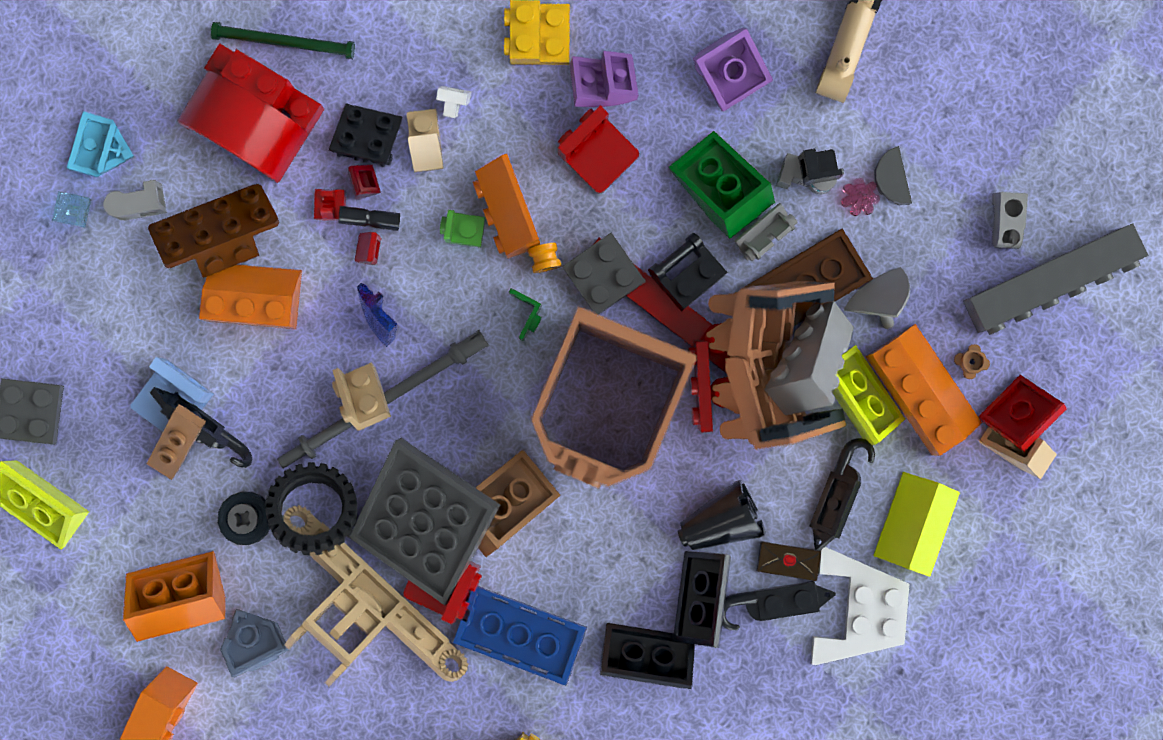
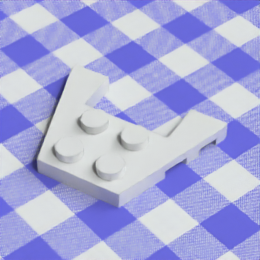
[810,547,909,665]

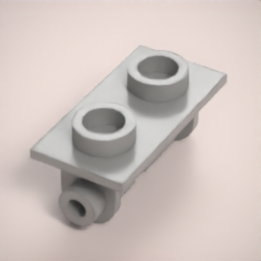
[735,203,798,261]

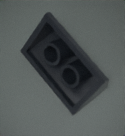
[673,551,731,648]
[599,623,695,690]

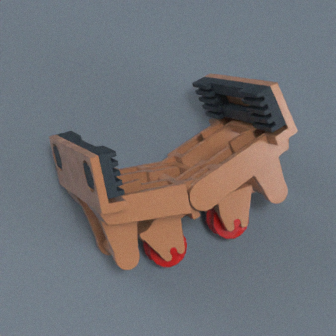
[705,281,846,450]

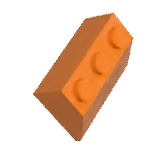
[473,153,540,259]
[199,265,302,329]
[123,551,226,642]

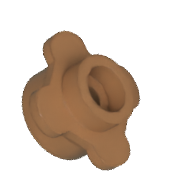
[954,344,990,379]

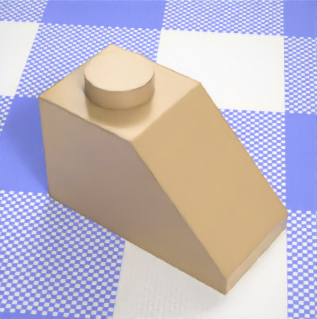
[979,427,1057,479]

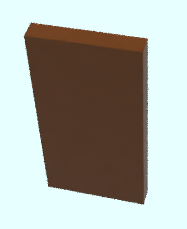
[740,228,873,326]

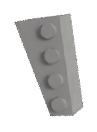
[764,301,854,416]

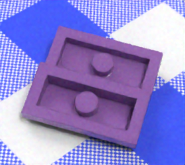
[570,51,639,107]

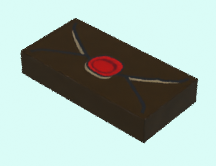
[756,541,821,581]

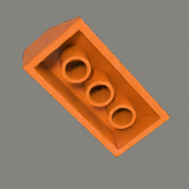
[865,324,982,456]

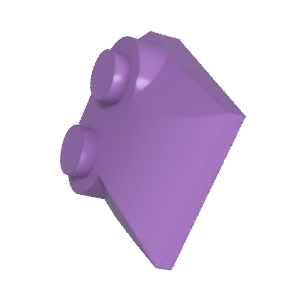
[693,28,773,112]

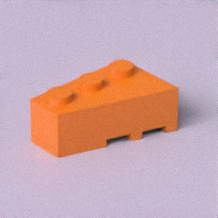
[119,666,198,740]

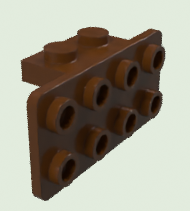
[148,184,280,278]

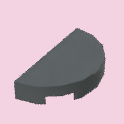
[874,146,912,205]

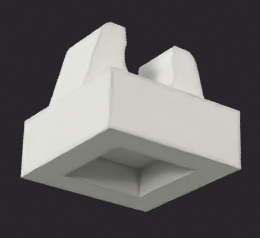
[436,86,471,118]

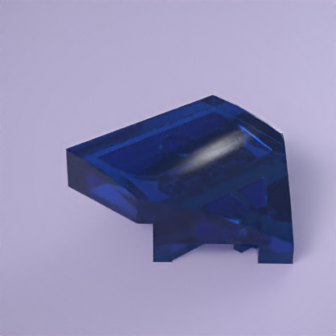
[357,283,398,347]

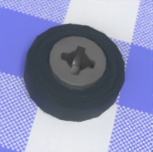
[217,491,270,545]

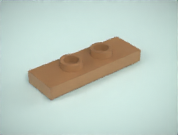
[146,405,206,480]

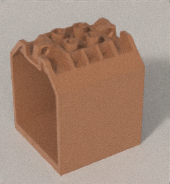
[531,307,697,489]

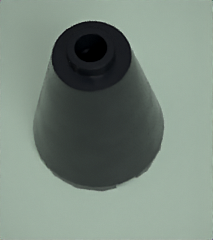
[677,480,765,550]

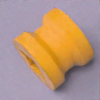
[528,242,562,273]

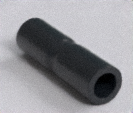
[338,206,400,231]

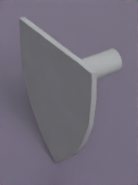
[844,267,910,329]

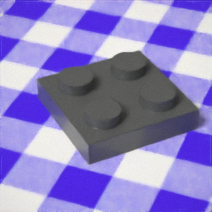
[562,233,646,315]
[0,378,64,445]

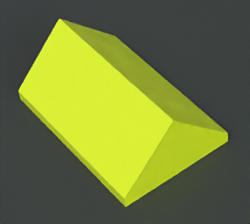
[832,345,906,445]
[0,460,90,550]
[873,472,960,577]

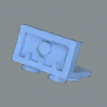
[130,357,214,431]

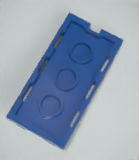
[453,586,587,686]

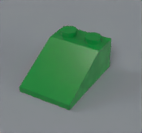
[669,131,775,239]

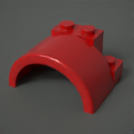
[177,43,325,183]

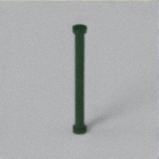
[211,22,355,59]

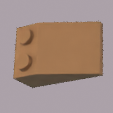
[476,450,561,557]

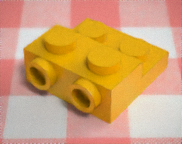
[504,0,570,65]

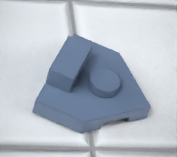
[220,609,289,678]

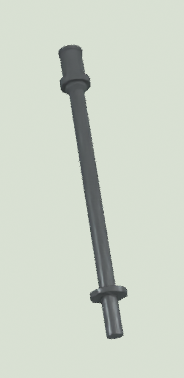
[277,330,489,469]

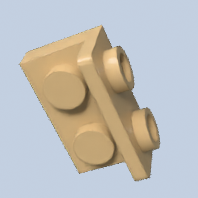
[332,363,391,431]

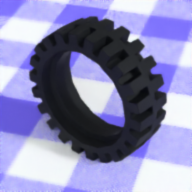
[265,462,357,556]

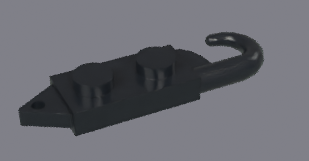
[150,387,253,468]
[809,438,875,551]
[722,581,836,630]

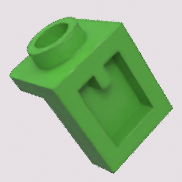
[440,210,486,248]

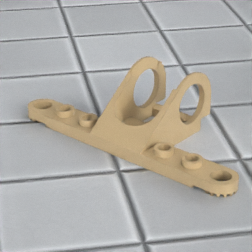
[283,505,468,687]

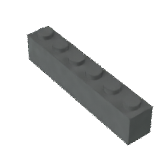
[963,223,1149,335]

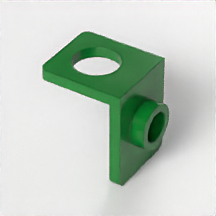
[509,288,542,342]

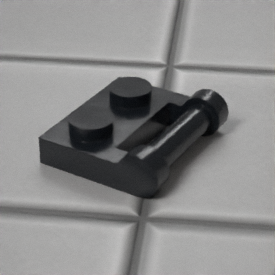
[648,233,728,311]

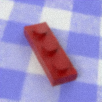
[688,339,713,433]

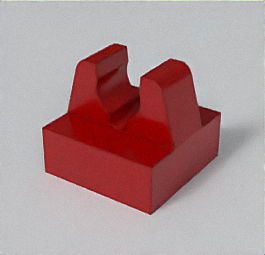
[314,189,346,221]

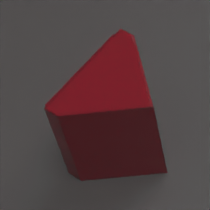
[348,165,381,200]

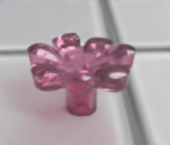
[841,178,880,216]

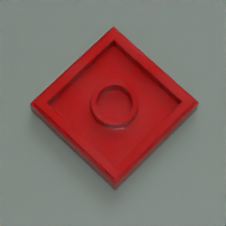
[979,374,1067,451]

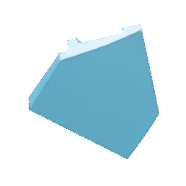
[67,111,134,177]

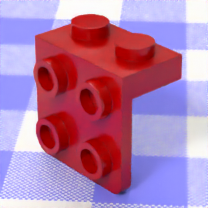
[557,105,639,194]
[403,561,482,624]

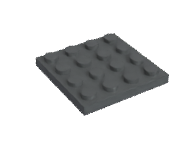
[349,438,500,605]

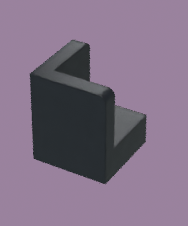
[798,148,844,185]

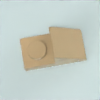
[407,109,444,172]

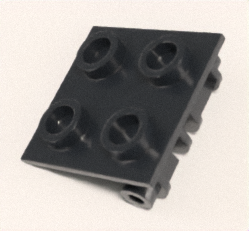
[329,103,403,167]

